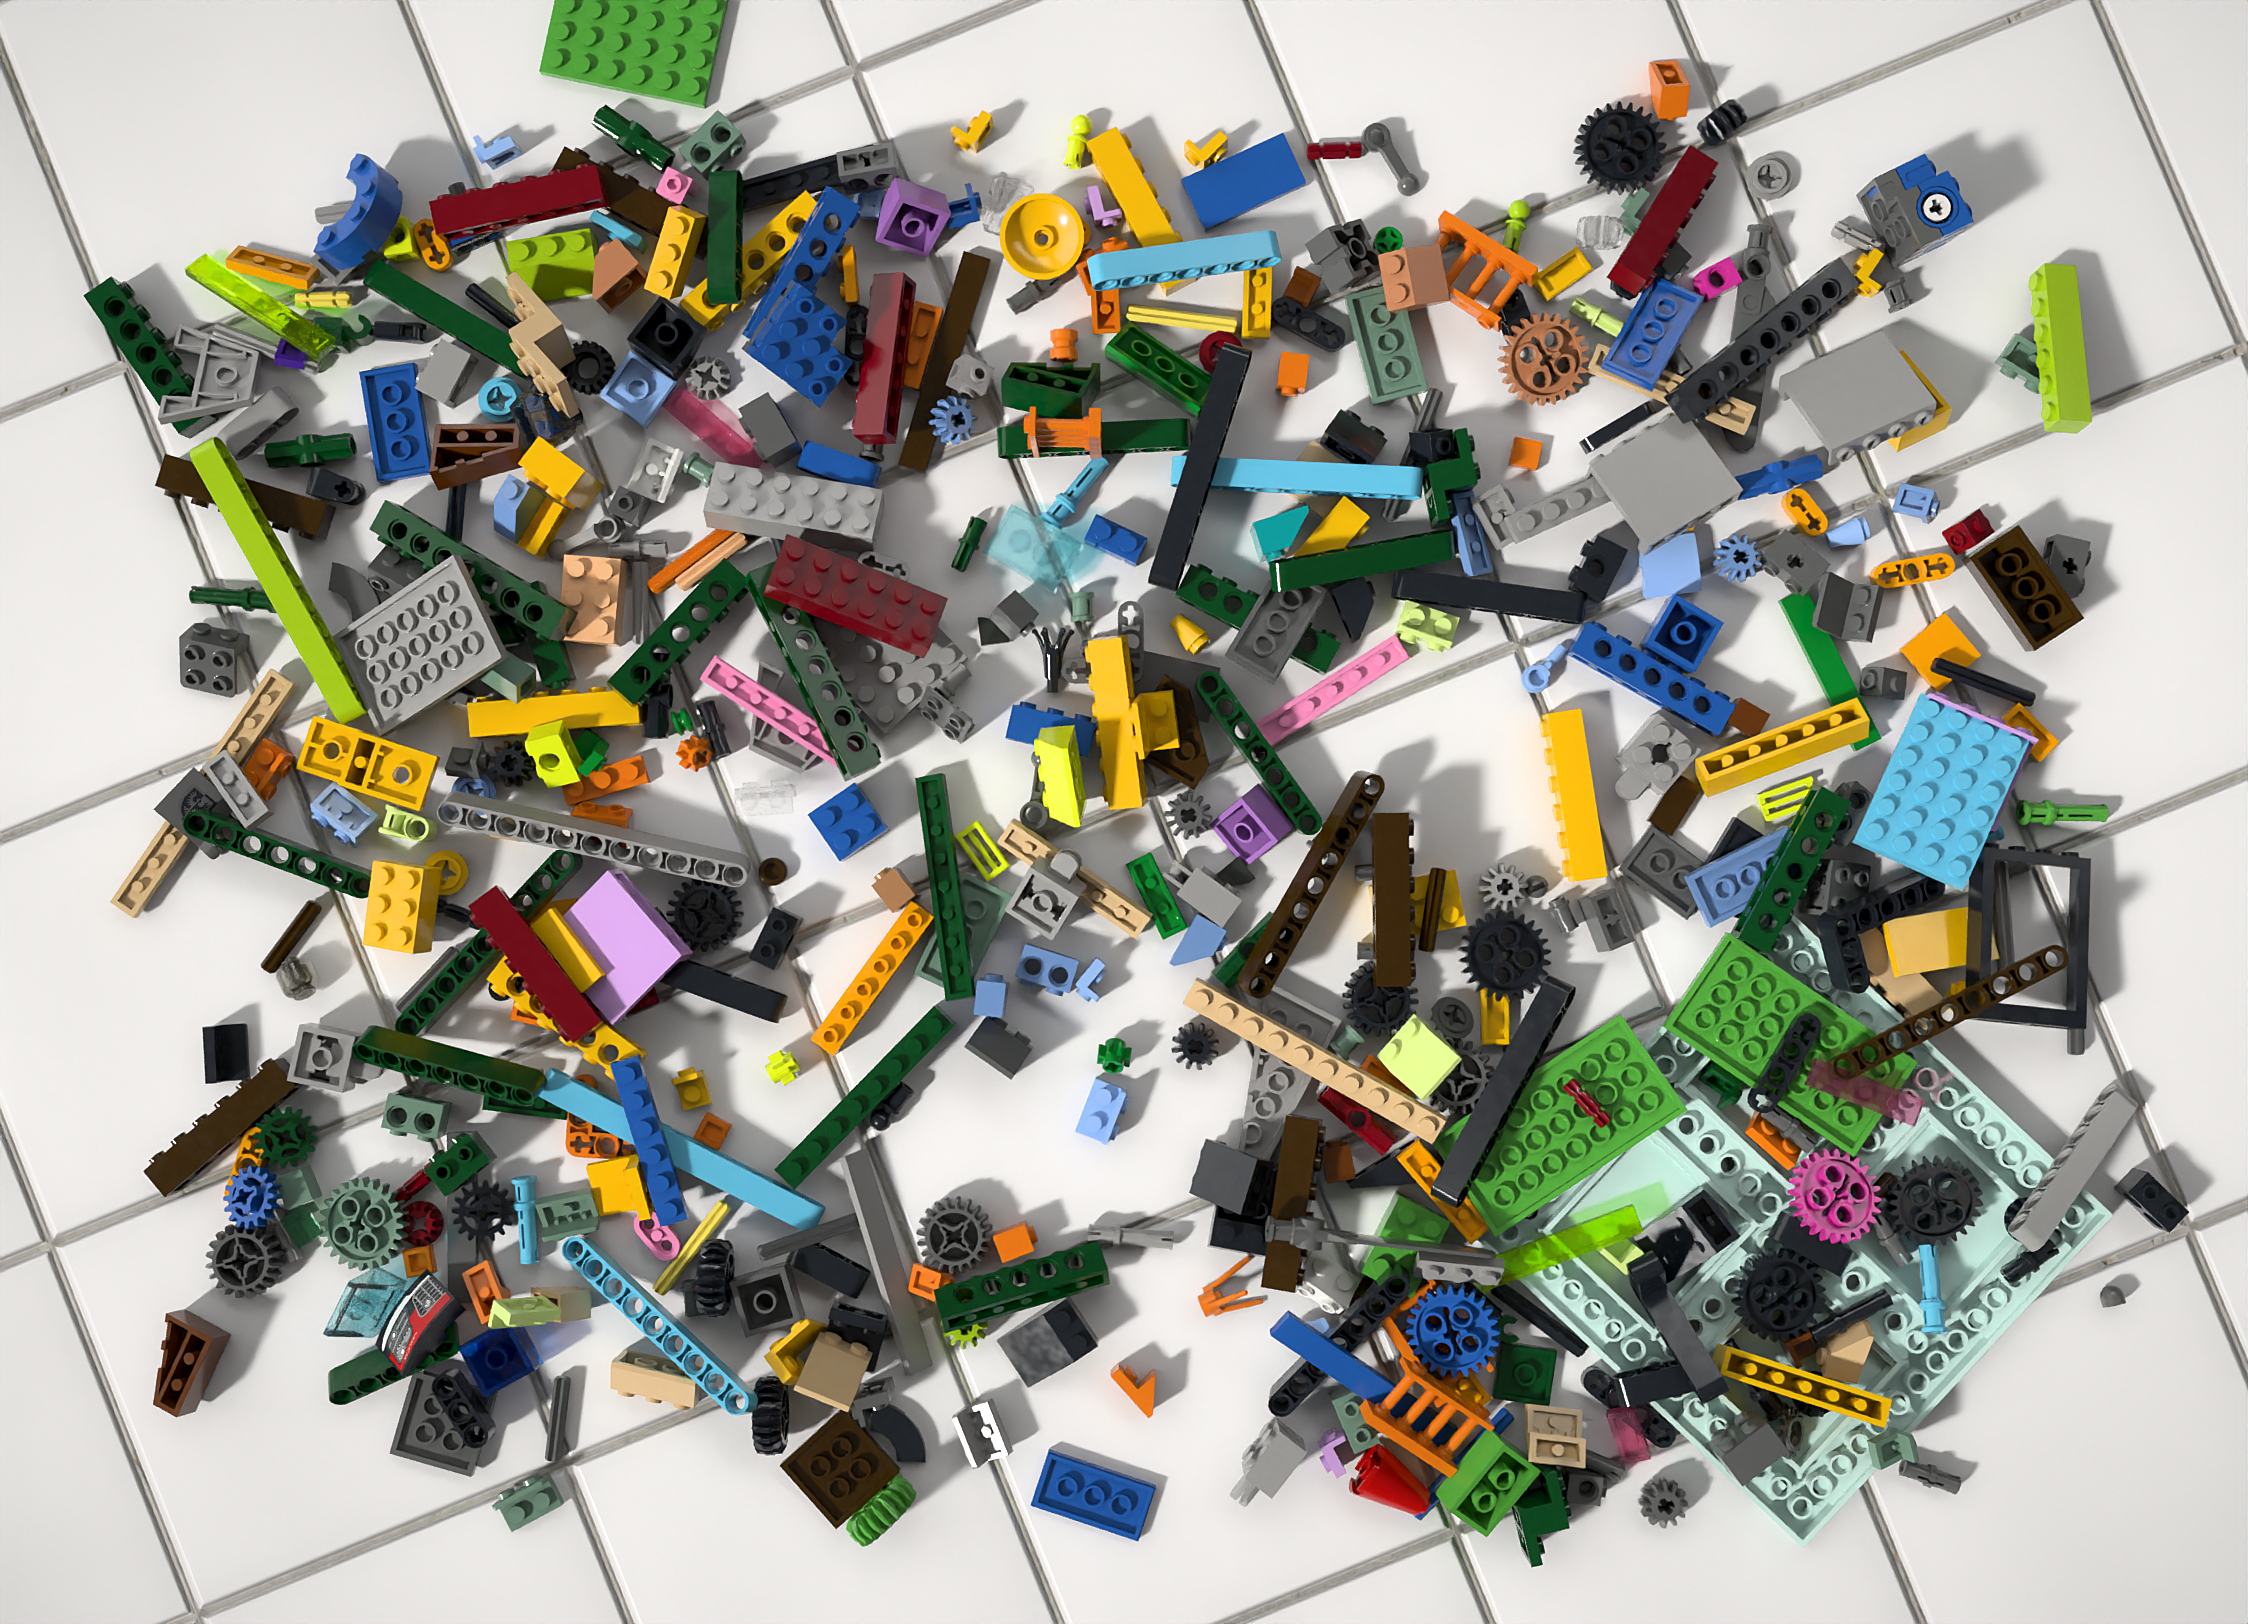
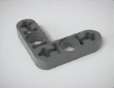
[1062,601,1144,684]

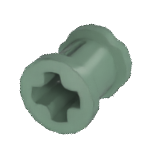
[682,451,715,488]
[1069,592,1095,622]
[1329,1024,1366,1061]

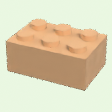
[560,554,628,647]

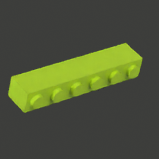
[2029,263,2092,434]

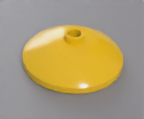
[1000,193,1084,280]

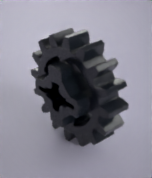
[451,1179,516,1243]

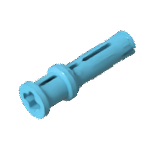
[1040,457,1109,532]
[511,1175,539,1264]
[1918,1245,1948,1334]

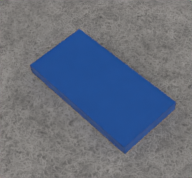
[1181,133,1306,232]
[1601,275,1704,392]
[359,362,432,483]
[1031,1449,1156,1541]

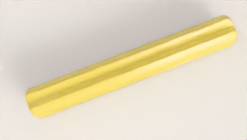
[1126,304,1237,334]
[653,1199,731,1296]

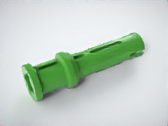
[2016,800,2109,825]

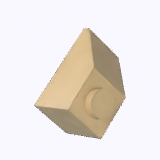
[531,1286,593,1323]
[1816,1319,1874,1384]

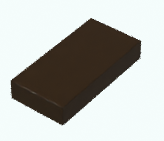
[1646,775,1702,836]

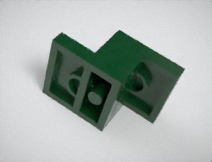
[1423,428,1481,529]
[1512,1463,1572,1567]

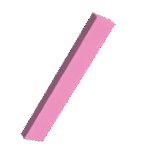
[1255,634,1411,747]
[700,655,859,768]

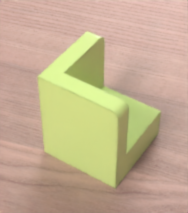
[1595,1228,1645,1275]

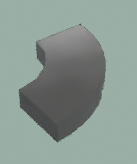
[328,562,381,622]

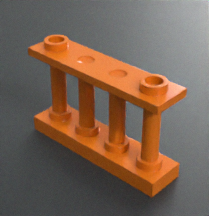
[1434,210,1539,332]
[1024,407,1102,459]
[1375,1279,1494,1408]
[1359,1356,1495,1478]

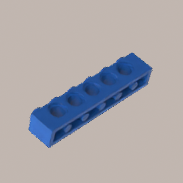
[742,186,861,340]
[1566,621,1736,737]

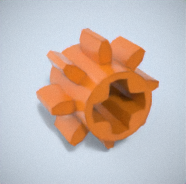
[675,735,713,772]

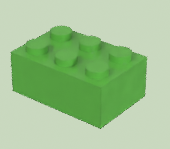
[1358,1191,1451,1298]
[1435,1429,1541,1537]

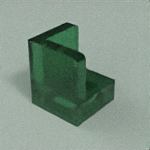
[313,317,351,353]
[280,1200,323,1249]

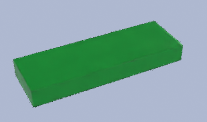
[1126,852,1188,940]

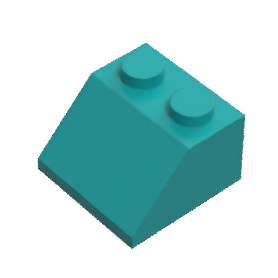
[1250,505,1309,565]

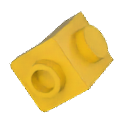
[1184,131,1228,169]
[1852,248,1884,298]

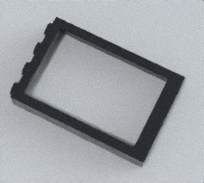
[1965,843,2091,1030]

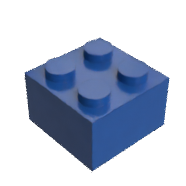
[1639,594,1724,674]
[808,782,890,862]

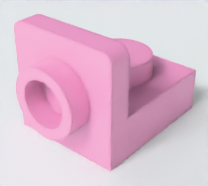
[656,167,700,205]

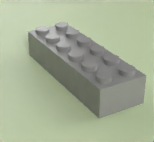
[703,462,884,553]

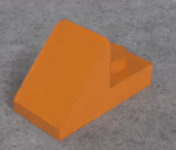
[1090,279,1121,334]
[462,1260,511,1325]
[1110,1363,1155,1419]

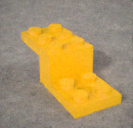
[296,715,440,812]

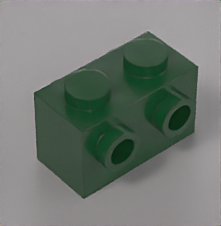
[424,1131,497,1197]

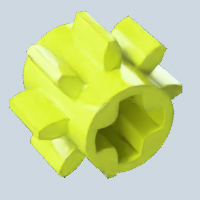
[765,1050,800,1086]

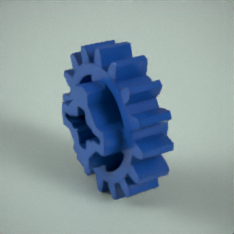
[223,1166,283,1229]

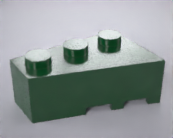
[1001,362,1100,419]

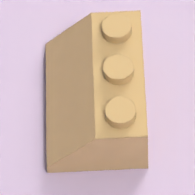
[610,1349,702,1410]

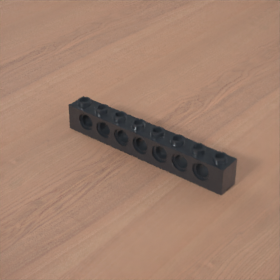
[1663,257,1859,424]

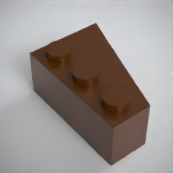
[429,424,528,491]
[153,1309,231,1418]

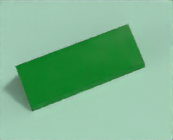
[1105,321,1212,420]

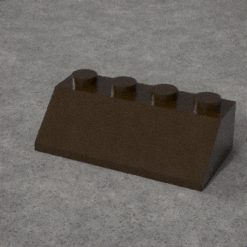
[1961,525,2084,652]

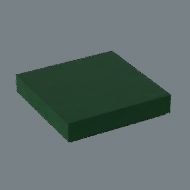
[1492,1340,1557,1406]

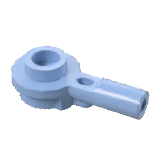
[1521,644,1567,693]

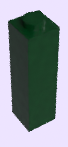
[515,581,576,691]

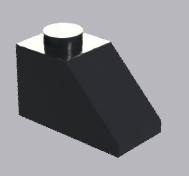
[1330,577,1376,644]

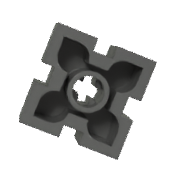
[1305,219,1381,295]

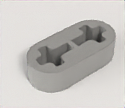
[857,551,910,582]

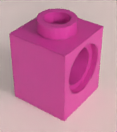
[1693,257,1743,304]

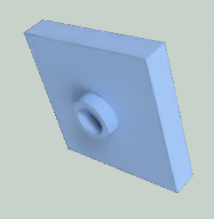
[598,350,678,429]

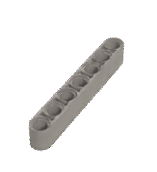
[2008,1083,2138,1252]

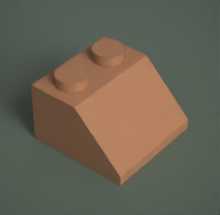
[592,238,648,314]
[1378,244,1451,314]

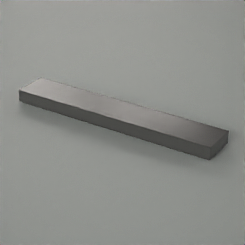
[447,1131,479,1303]

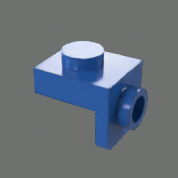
[946,183,982,229]

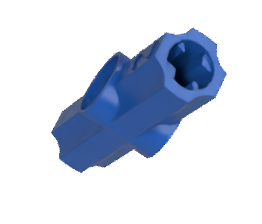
[1734,454,1823,501]

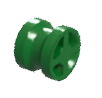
[1373,227,1403,254]

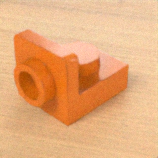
[907,1262,956,1302]

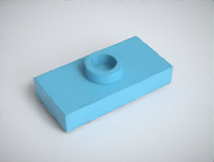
[589,210,648,254]

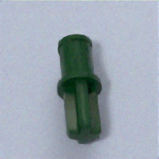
[951,516,988,572]

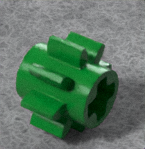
[1097,1038,1132,1073]

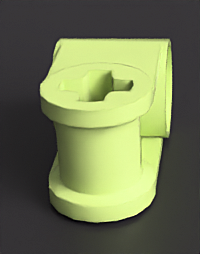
[378,804,439,842]

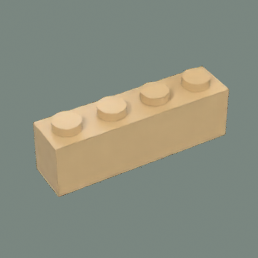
[1859,927,1950,1030]

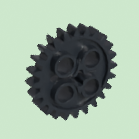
[1573,101,1667,195]
[1458,910,1551,1002]
[1886,1155,1983,1246]
[1731,1248,1826,1343]

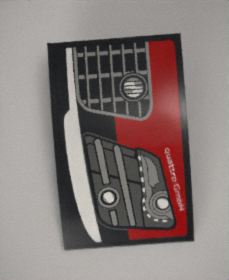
[375,1269,466,1378]

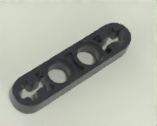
[1747,1013,1821,1113]
[1580,1366,1676,1448]

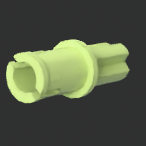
[1569,296,1625,336]

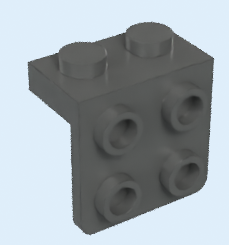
[179,623,250,698]

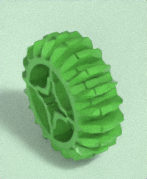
[846,1475,917,1547]

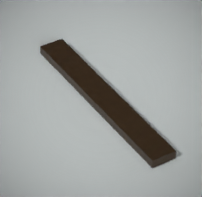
[898,251,991,474]

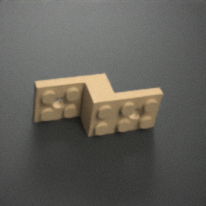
[505,271,579,418]

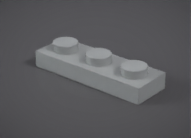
[202,749,273,832]
[1412,1251,1505,1286]

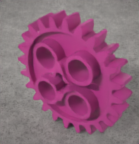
[1787,1149,1882,1244]

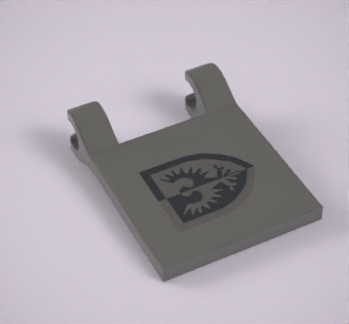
[153,767,240,860]

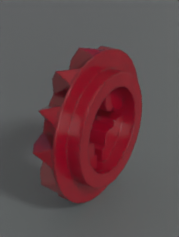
[1199,331,1243,374]
[402,1201,444,1246]

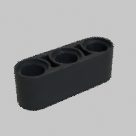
[1767,1211,1855,1278]
[786,1242,871,1299]
[1612,1360,1694,1407]
[431,1368,496,1449]

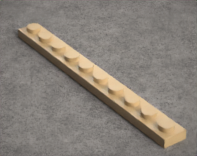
[110,668,297,918]
[1182,977,1447,1144]

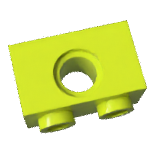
[525,720,582,789]

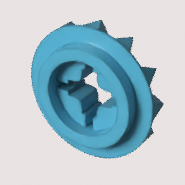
[478,377,524,422]

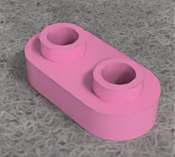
[634,1209,682,1261]

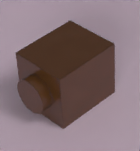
[1319,1138,1356,1184]

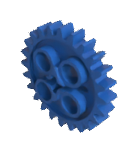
[1406,1283,1501,1378]

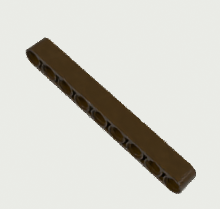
[1237,770,1385,999]
[1827,945,2069,1081]

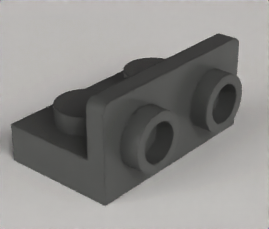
[851,1376,895,1427]

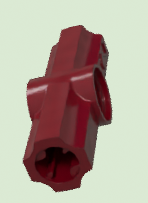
[1316,1085,1398,1156]

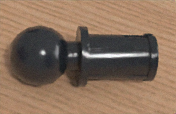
[870,1081,915,1131]

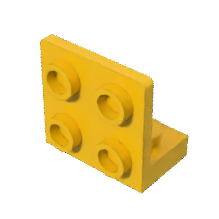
[1128,690,1180,760]
[586,1154,654,1221]
[763,1319,828,1386]

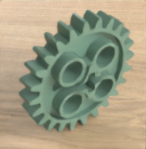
[318,1177,410,1271]

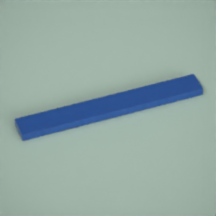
[1269,1310,1458,1447]

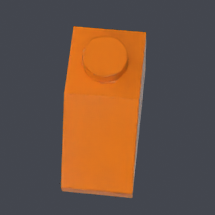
[1649,60,1690,121]

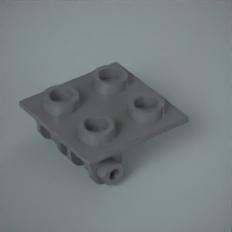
[917,685,975,744]

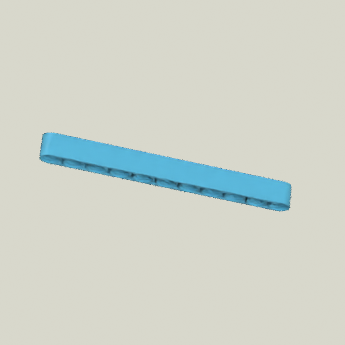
[539,1067,826,1231]

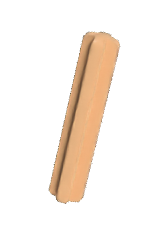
[675,532,749,591]

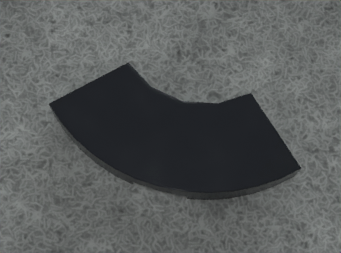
[870,1403,926,1462]

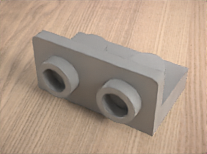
[1470,484,1516,551]

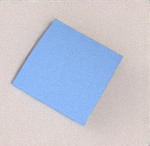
[1637,531,1702,599]

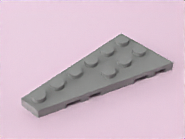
[1239,985,1342,1160]

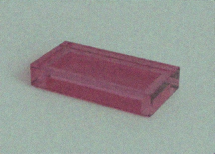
[1606,1406,1651,1464]

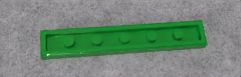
[1778,593,1882,752]

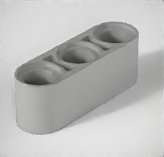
[217,386,300,461]

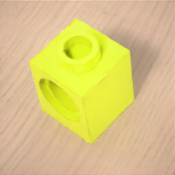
[383,216,421,263]

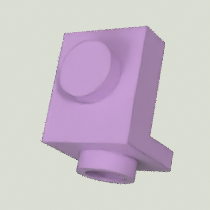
[1083,185,1122,229]
[1318,1428,1347,1478]

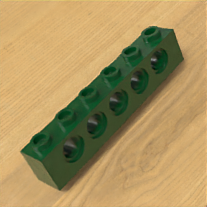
[83,276,217,439]
[607,558,749,708]
[1175,563,1341,675]
[1730,785,1851,954]
[933,1241,1110,1333]

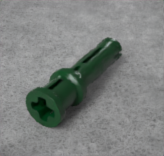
[189,586,277,614]

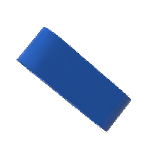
[796,440,882,488]

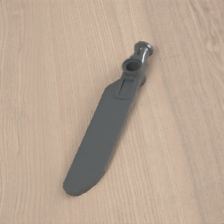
[1721,224,1776,451]
[1265,1216,1496,1259]

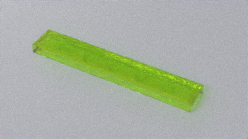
[185,253,338,361]
[1480,1204,1644,1292]

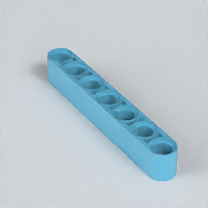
[1087,230,1282,291]

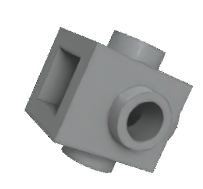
[946,353,994,400]

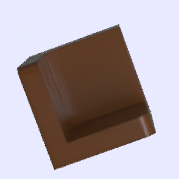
[1282,266,1322,309]
[1727,698,1771,739]
[1778,1329,1817,1369]

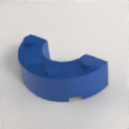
[313,153,403,270]

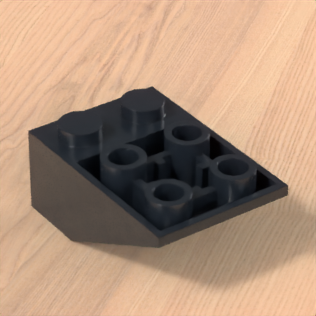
[1207,1169,1278,1257]
[1632,1186,1740,1284]

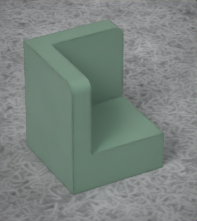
[275,1165,322,1210]

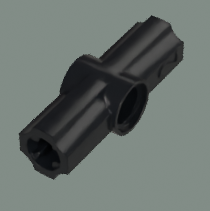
[641,652,673,739]

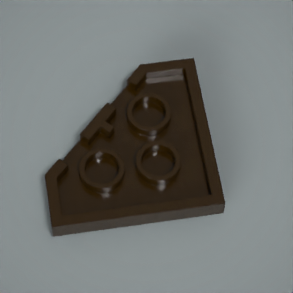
[1143,674,1210,790]

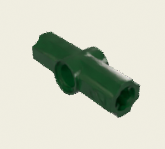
[592,104,676,174]
[264,433,357,469]
[1211,911,1286,989]

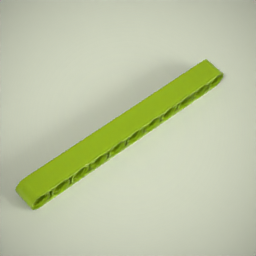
[189,436,368,725]

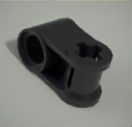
[1495,288,1531,344]
[305,467,366,506]

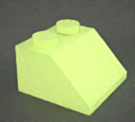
[1377,1014,1462,1101]

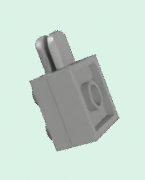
[1615,713,1702,801]
[1004,848,1087,941]
[287,1022,386,1093]
[1230,1418,1307,1507]

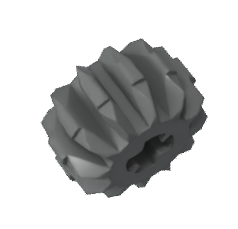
[1164,792,1212,840]
[1638,1477,1688,1528]

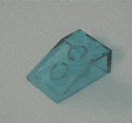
[983,504,1083,596]
[323,1267,408,1338]

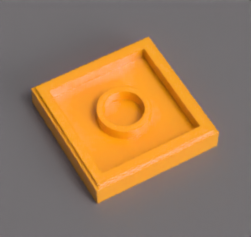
[1899,612,1981,692]

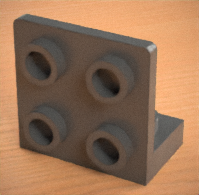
[1812,572,1885,643]
[1800,858,1871,915]

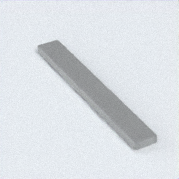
[839,1148,933,1376]

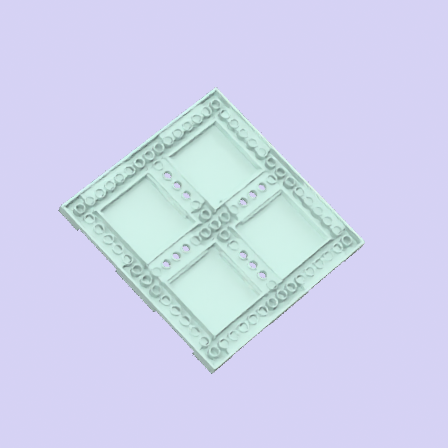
[1477,902,2113,1548]

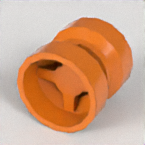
[1050,328,1078,363]

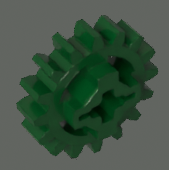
[253,1106,319,1169]

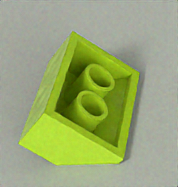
[506,228,599,302]

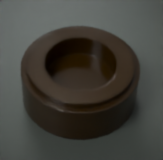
[759,858,788,886]

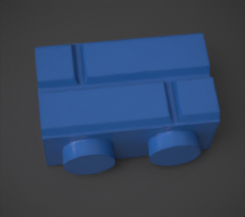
[1084,514,1148,567]

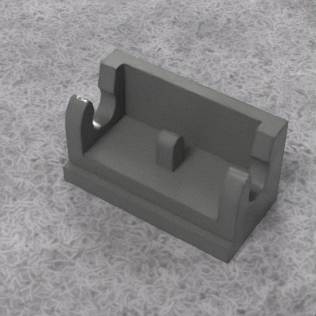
[1578,888,1635,952]

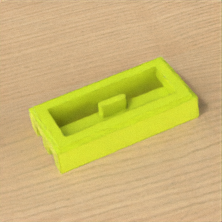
[1756,776,1813,821]
[955,820,1010,882]

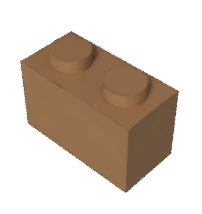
[871,867,920,913]

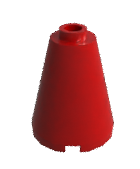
[1349,1443,1431,1516]

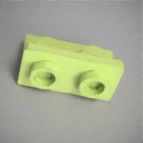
[1395,600,1460,653]
[488,1296,561,1329]

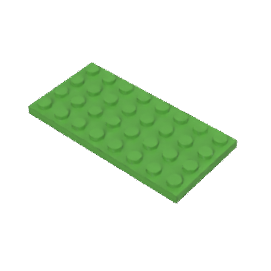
[1662,932,1918,1157]
[1433,1014,1688,1237]

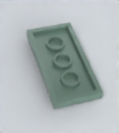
[1344,286,1428,406]
[914,871,1013,988]

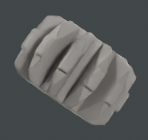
[1478,863,1528,911]

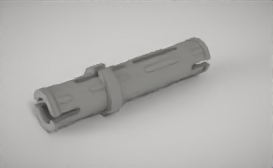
[1087,1224,1174,1250]

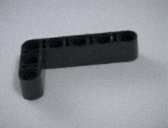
[1816,872,1945,994]
[1626,1250,1729,1405]

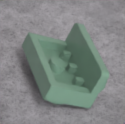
[1995,333,2040,394]
[535,1187,601,1242]

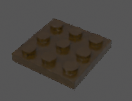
[779,1409,901,1529]

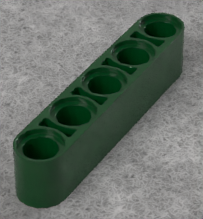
[707,170,744,305]
[328,1321,460,1405]

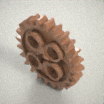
[1497,312,1589,406]

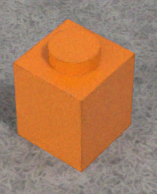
[1275,351,1310,397]
[992,1220,1038,1263]

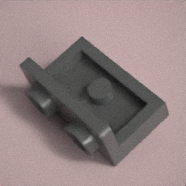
[367,545,428,596]

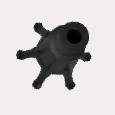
[1032,627,1074,693]

